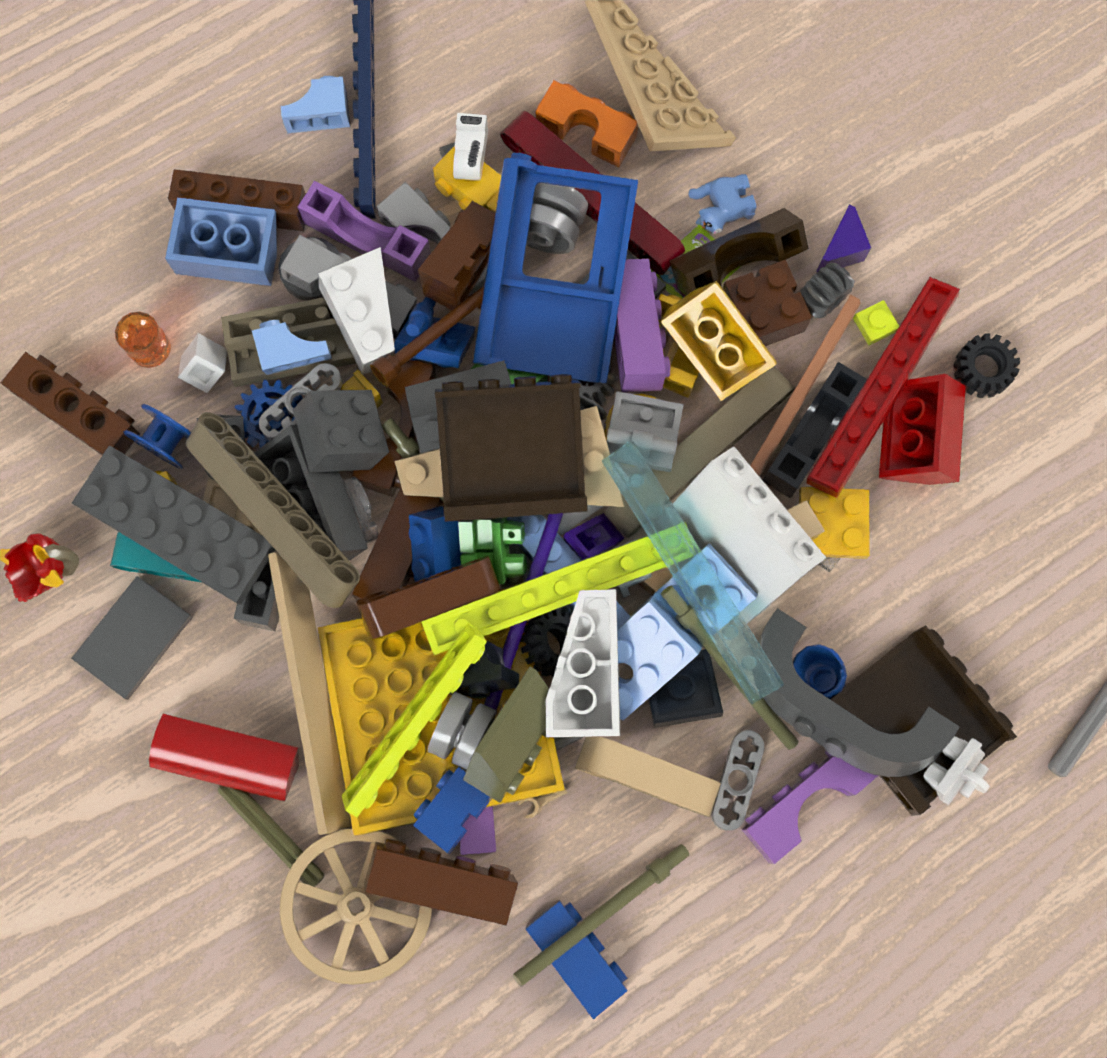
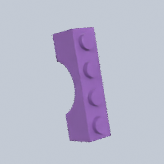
[298,181,431,282]
[742,751,878,864]

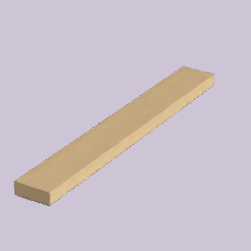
[268,552,352,835]

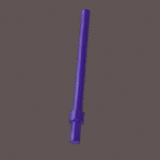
[484,513,564,710]

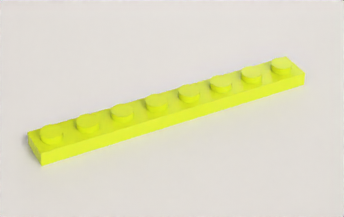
[421,522,697,655]

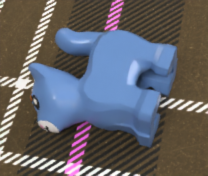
[688,174,757,234]

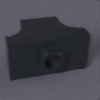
[449,640,519,699]

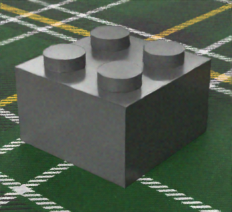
[293,390,389,473]

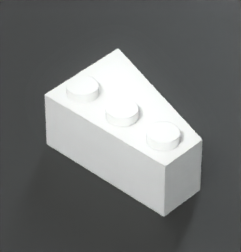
[318,247,395,375]

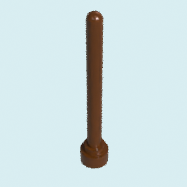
[370,286,484,386]

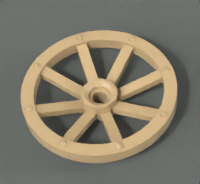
[280,829,432,985]

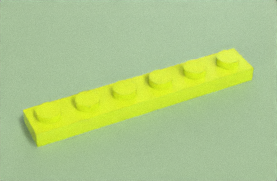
[342,623,487,817]

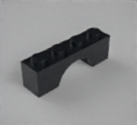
[762,362,867,499]

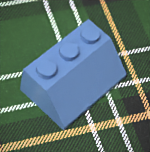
[165,198,277,286]

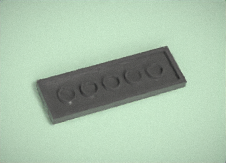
[72,445,275,605]

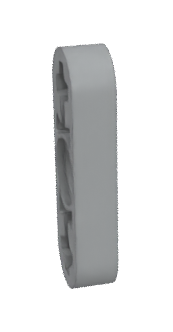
[259,363,342,441]
[711,730,764,830]

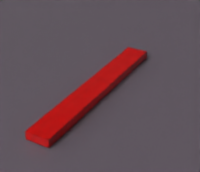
[806,277,960,498]

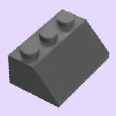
[405,360,511,454]

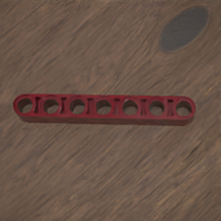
[500,111,686,275]

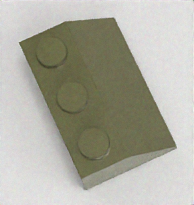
[463,667,550,803]

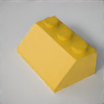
[661,281,777,401]

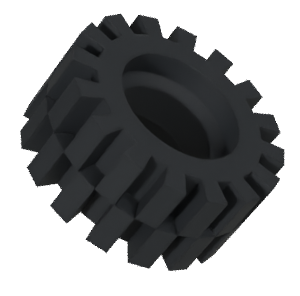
[953,333,1020,398]
[520,609,571,677]

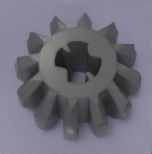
[800,263,855,318]

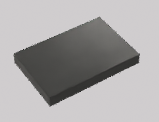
[71,576,193,700]

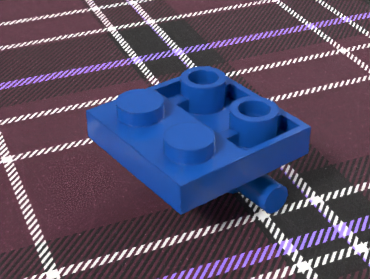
[394,296,475,368]

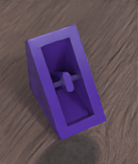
[816,204,871,272]
[563,513,625,560]

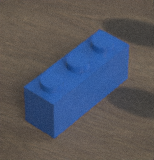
[526,900,628,1019]

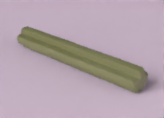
[218,785,324,887]

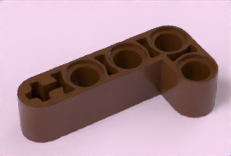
[355,556,501,639]

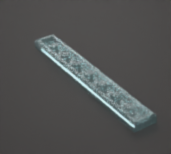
[602,441,785,704]

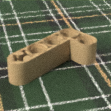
[575,736,721,817]

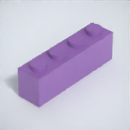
[614,259,670,393]

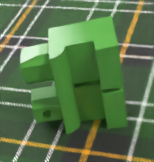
[458,517,527,584]

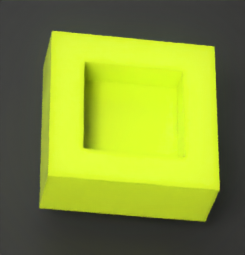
[853,300,899,346]

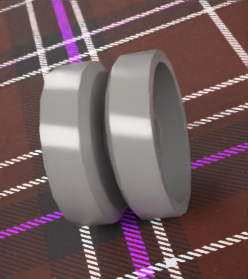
[526,183,588,254]

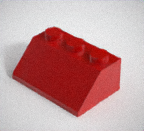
[879,374,966,485]

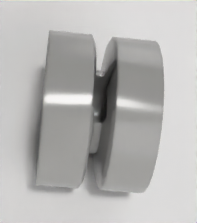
[428,692,497,770]

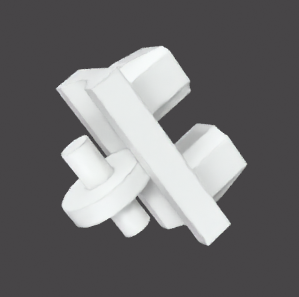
[924,736,990,805]

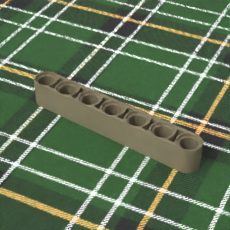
[605,366,795,538]
[186,412,360,608]

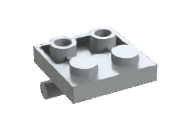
[606,391,684,472]

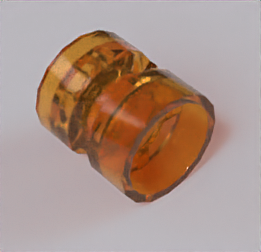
[115,311,171,368]

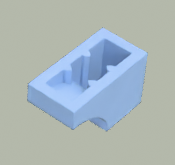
[281,76,350,134]
[252,320,332,375]

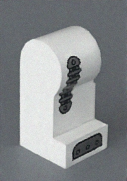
[453,113,488,181]

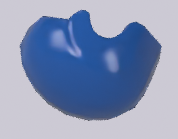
[793,644,847,699]

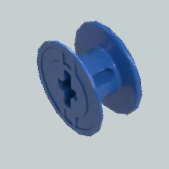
[123,404,191,469]

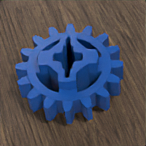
[235,379,303,448]

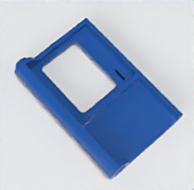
[473,153,638,384]

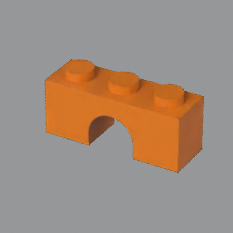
[535,80,638,168]

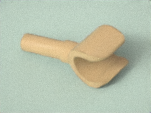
[518,786,567,818]

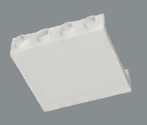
[658,447,826,627]

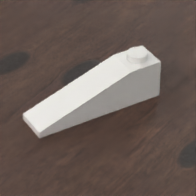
[546,589,620,737]

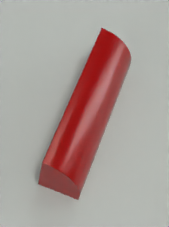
[149,714,299,801]

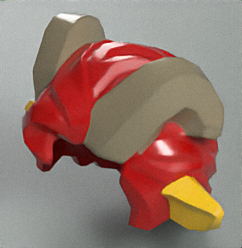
[0,533,79,602]

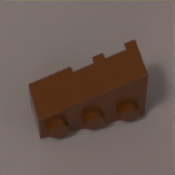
[418,201,495,310]

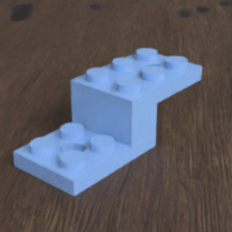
[617,543,758,721]

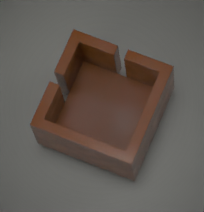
[723,260,812,346]

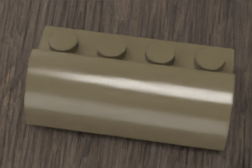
[221,297,356,387]

